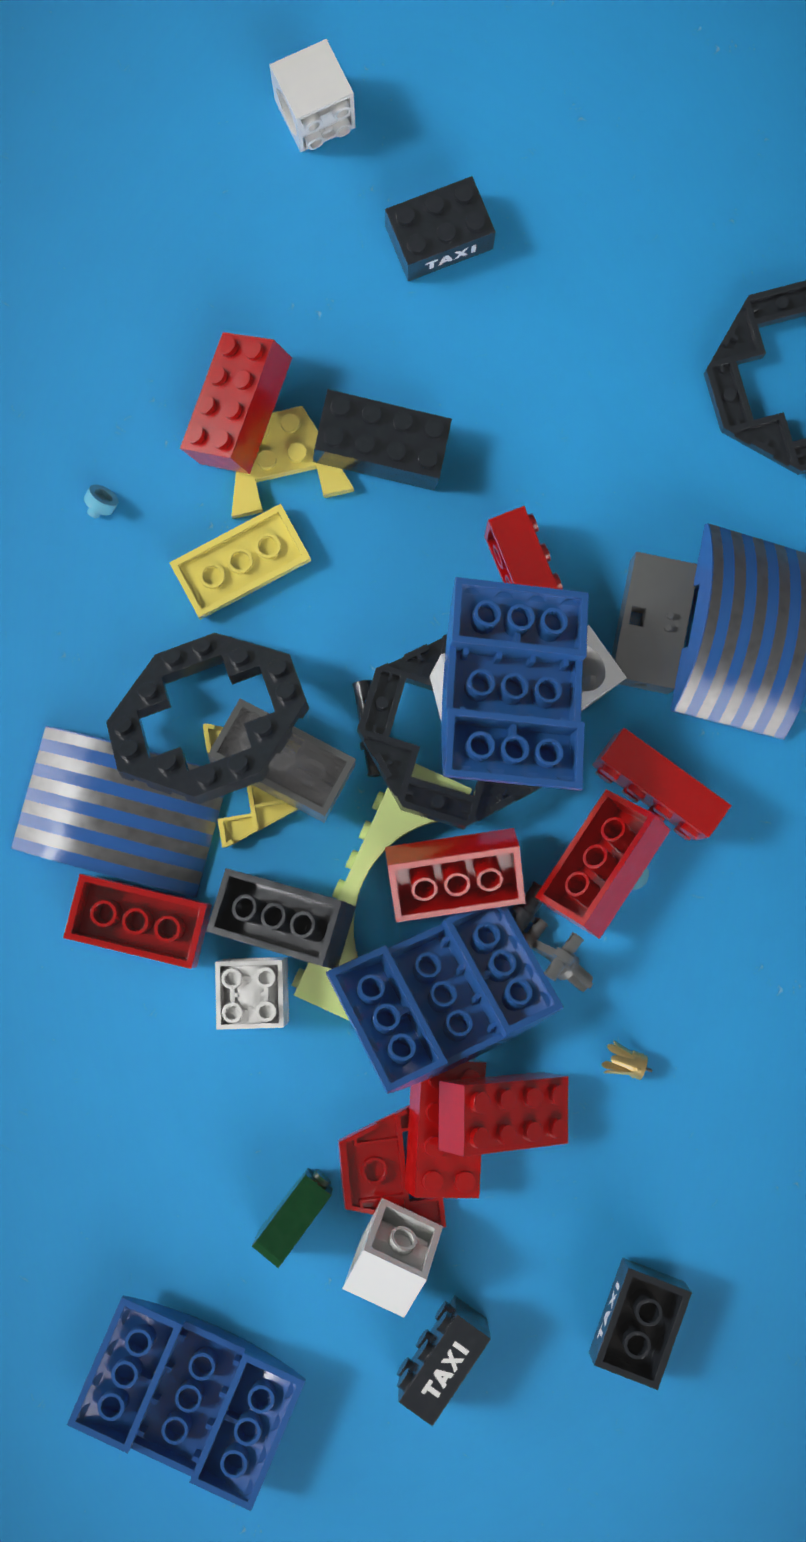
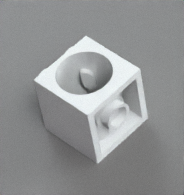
[269,39,356,152]
[581,625,627,711]
[215,957,289,1030]
[342,1198,443,1318]

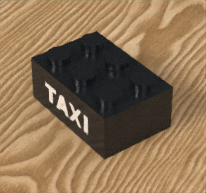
[385,176,496,281]
[589,1257,692,1390]
[397,1295,491,1426]

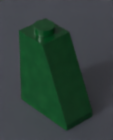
[252,1168,333,1268]

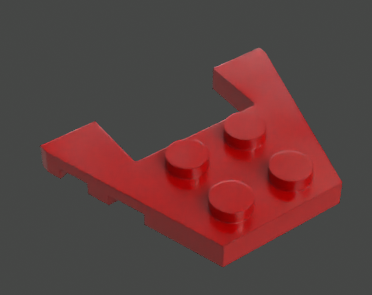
[338,1105,446,1228]

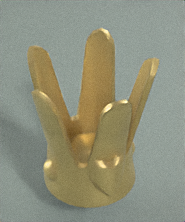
[601,1040,653,1080]

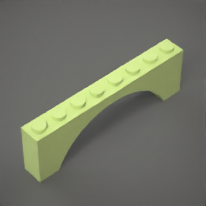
[291,763,472,1020]

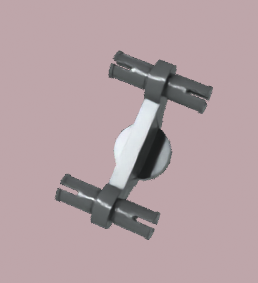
[523,917,593,992]

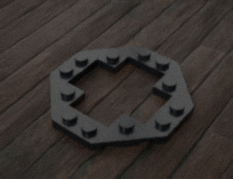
[704,280,806,475]
[106,633,309,805]
[357,634,542,829]

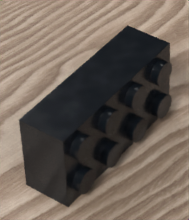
[313,389,452,491]
[206,868,356,969]

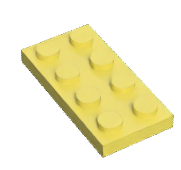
[169,504,311,620]

